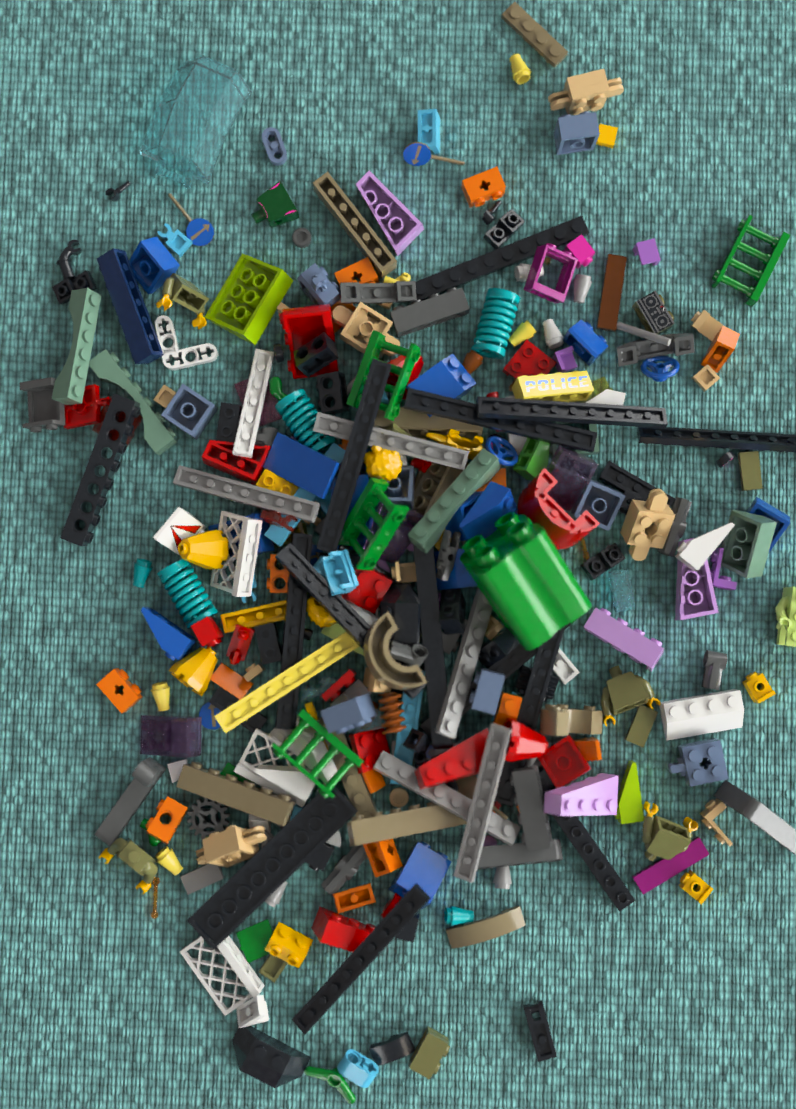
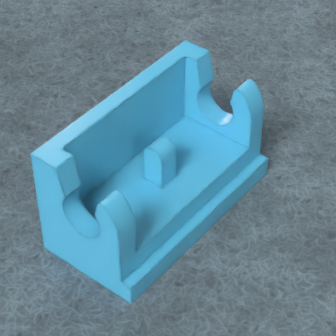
[418,109,440,154]
[320,549,359,595]

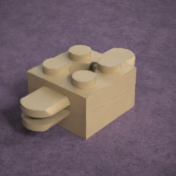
[548,69,624,115]
[332,302,400,356]
[620,489,675,561]
[196,825,267,868]

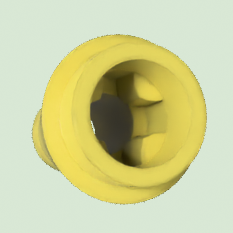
[510,54,531,84]
[508,320,536,348]
[151,682,170,711]
[155,846,183,876]

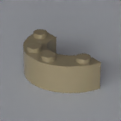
[364,611,427,690]
[540,704,603,736]

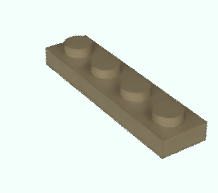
[501,2,568,68]

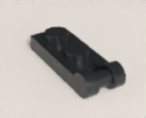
[523,1000,557,1062]

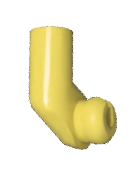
[383,272,411,283]

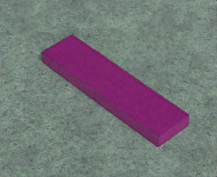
[632,836,709,895]

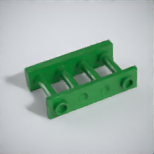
[711,215,790,307]
[346,330,420,421]
[338,478,410,571]
[272,709,364,799]

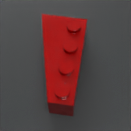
[415,728,489,790]

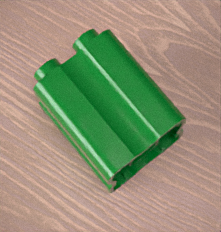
[460,512,591,650]

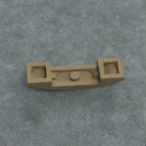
[446,905,526,949]

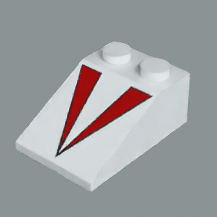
[153,507,206,555]

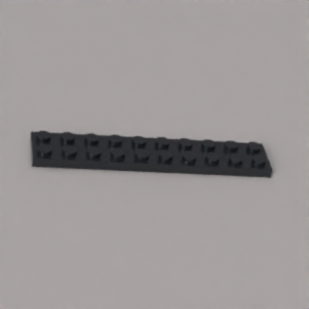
[187,786,358,950]

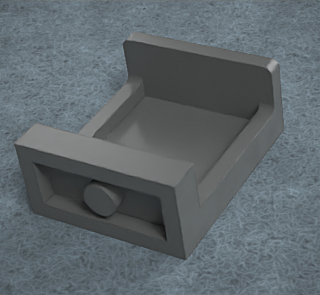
[20,377,65,433]

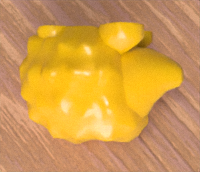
[363,445,402,481]
[306,596,337,628]

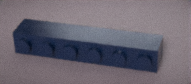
[97,248,164,364]

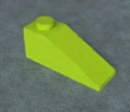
[614,760,644,824]

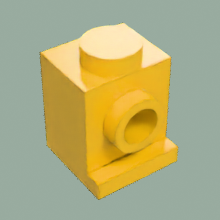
[742,672,776,703]
[679,870,713,905]

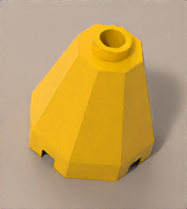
[178,530,228,570]
[168,646,218,697]

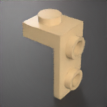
[691,310,724,341]
[391,561,417,583]
[363,667,391,693]
[700,799,733,846]

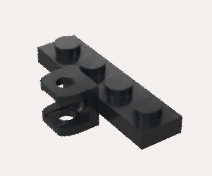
[599,461,675,515]

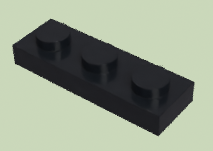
[209,686,268,733]

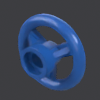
[641,356,680,382]
[485,436,518,466]

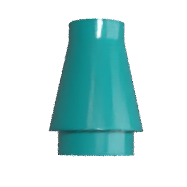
[133,558,153,588]
[444,906,474,926]

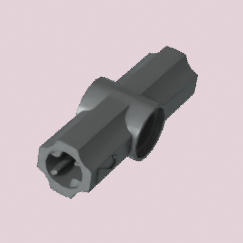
[657,497,692,557]
[321,844,367,896]

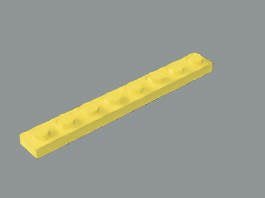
[215,632,359,733]

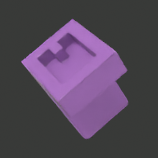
[710,547,737,591]

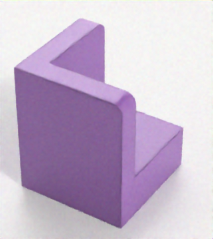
[633,238,661,266]
[552,346,578,373]

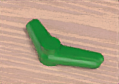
[304,1066,356,1104]

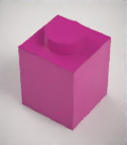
[565,234,595,269]

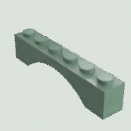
[52,288,102,405]
[89,349,177,456]
[408,448,501,554]

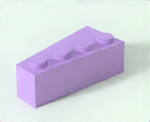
[356,171,424,256]
[675,538,719,620]
[584,607,664,672]
[544,773,619,816]

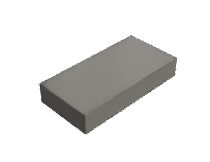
[180,863,224,895]

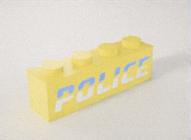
[512,370,594,402]

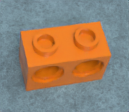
[266,554,289,593]

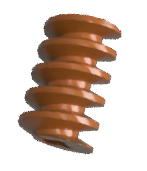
[378,692,406,734]

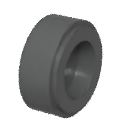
[292,228,312,248]

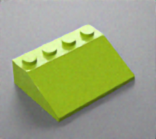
[204,253,293,345]

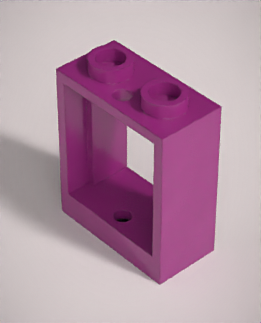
[524,243,578,304]

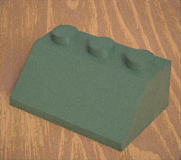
[721,510,777,578]

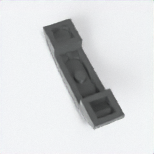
[340,281,416,304]
[616,333,695,367]

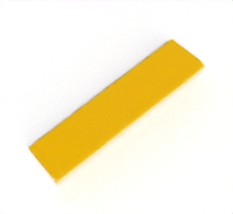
[220,600,286,633]

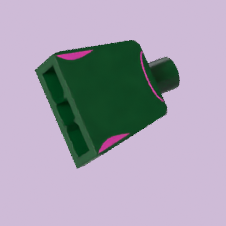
[251,181,299,228]

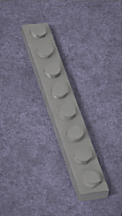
[313,412,469,470]
[173,465,320,523]
[435,587,492,739]
[453,723,512,883]
[373,750,521,846]

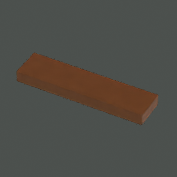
[596,254,627,332]

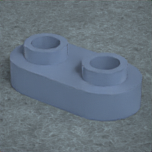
[262,127,287,166]

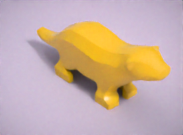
[426,429,485,460]

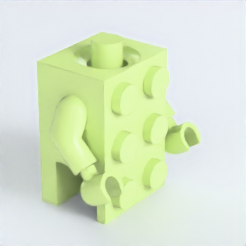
[775,587,796,647]

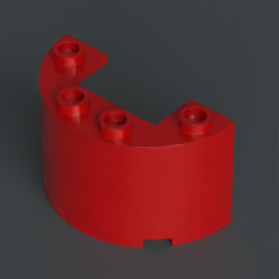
[279,304,338,379]
[517,468,600,550]

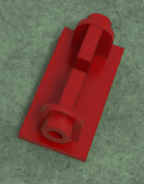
[226,624,255,665]

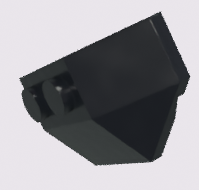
[380,583,421,647]
[232,1026,311,1088]

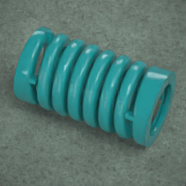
[471,288,521,359]
[275,389,337,454]
[157,559,218,629]

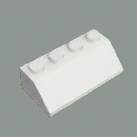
[659,689,744,741]

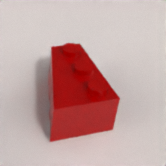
[202,440,271,486]
[311,906,376,952]

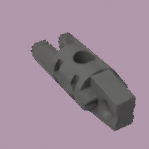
[436,530,461,581]

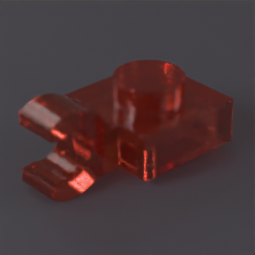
[260,510,298,532]

